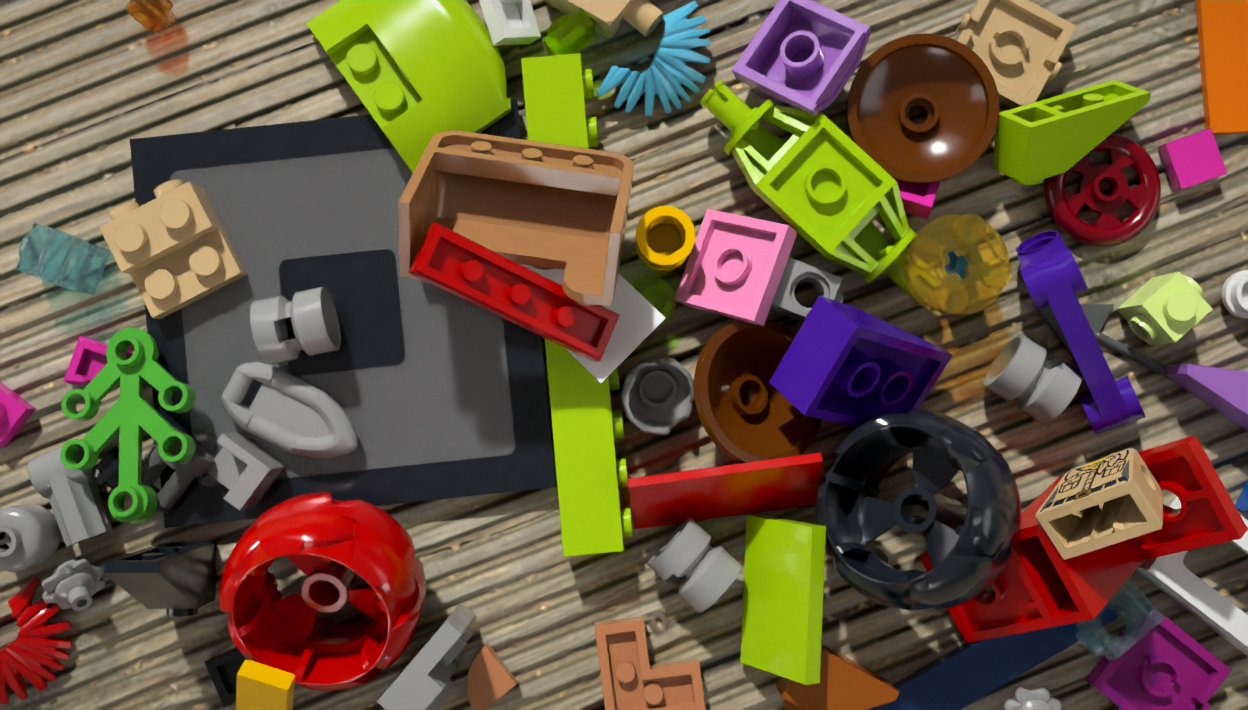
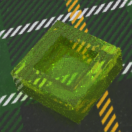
[543,9,595,56]

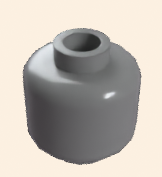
[0,504,61,572]

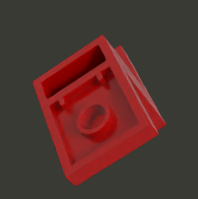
[919,435,1248,643]

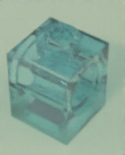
[16,223,111,295]
[1075,580,1165,661]

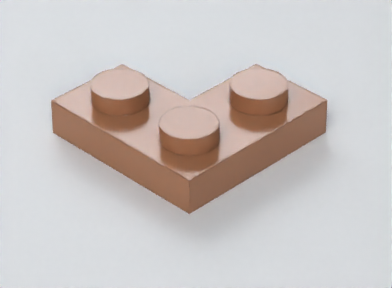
[594,616,706,710]

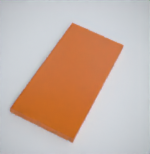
[1195,0,1248,135]

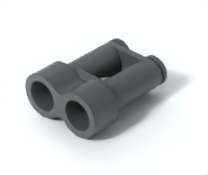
[142,427,214,514]

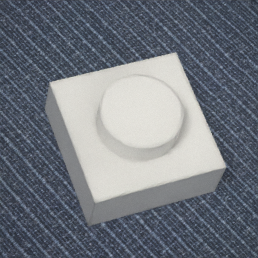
[479,0,541,46]

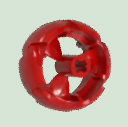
[219,492,426,691]

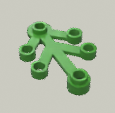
[60,328,196,524]

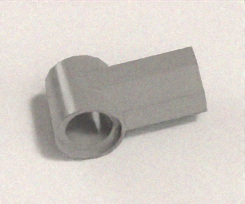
[28,446,113,547]

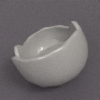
[620,356,695,435]

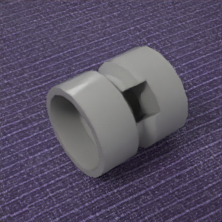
[250,287,341,364]
[983,333,1083,424]
[647,517,742,613]

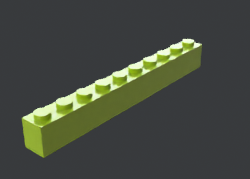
[521,53,633,557]

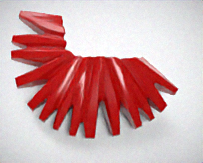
[0,577,72,705]

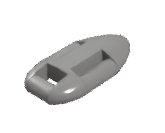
[221,362,357,459]

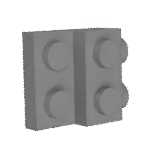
[377,602,475,710]

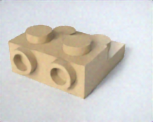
[99,179,247,319]

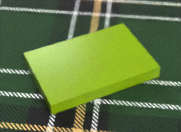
[740,515,826,685]

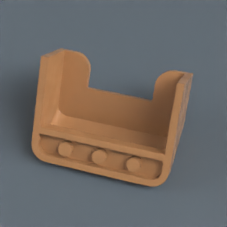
[398,130,634,307]

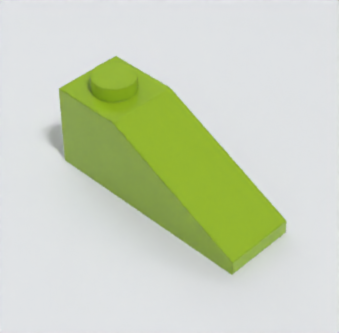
[993,80,1151,185]

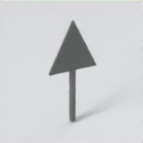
[1032,303,1173,381]

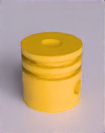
[635,206,695,272]

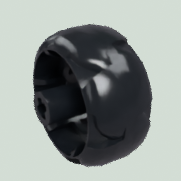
[815,410,1022,612]

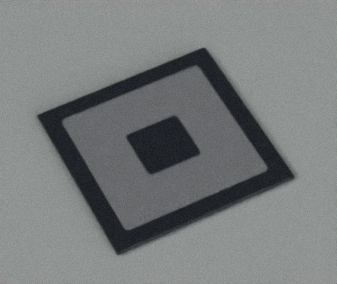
[130,99,557,528]

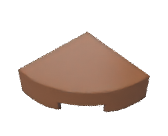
[467,642,517,710]

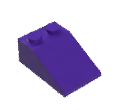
[769,295,953,427]

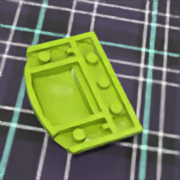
[306,0,512,173]

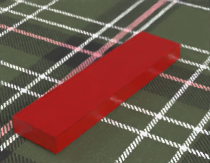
[408,222,620,362]

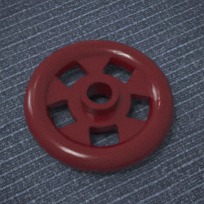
[1044,133,1161,247]

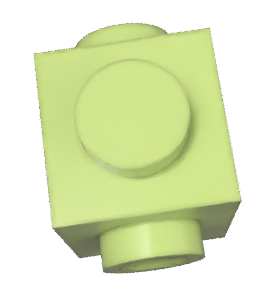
[1117,272,1213,345]

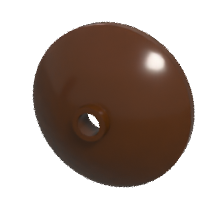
[846,34,999,184]
[694,319,821,463]

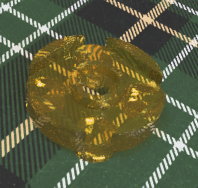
[903,213,1012,316]

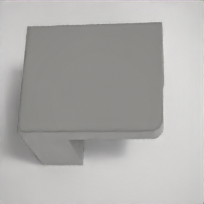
[207,431,285,511]

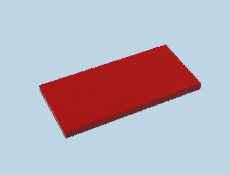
[627,452,823,529]

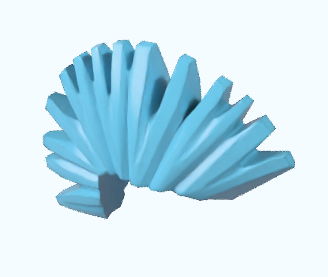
[596,1,711,116]

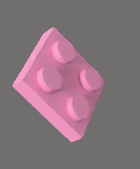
[674,209,798,327]

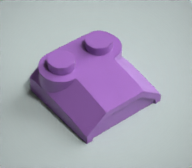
[732,0,871,115]

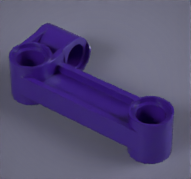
[1016,230,1146,435]

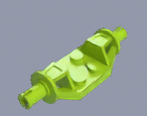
[699,79,939,304]

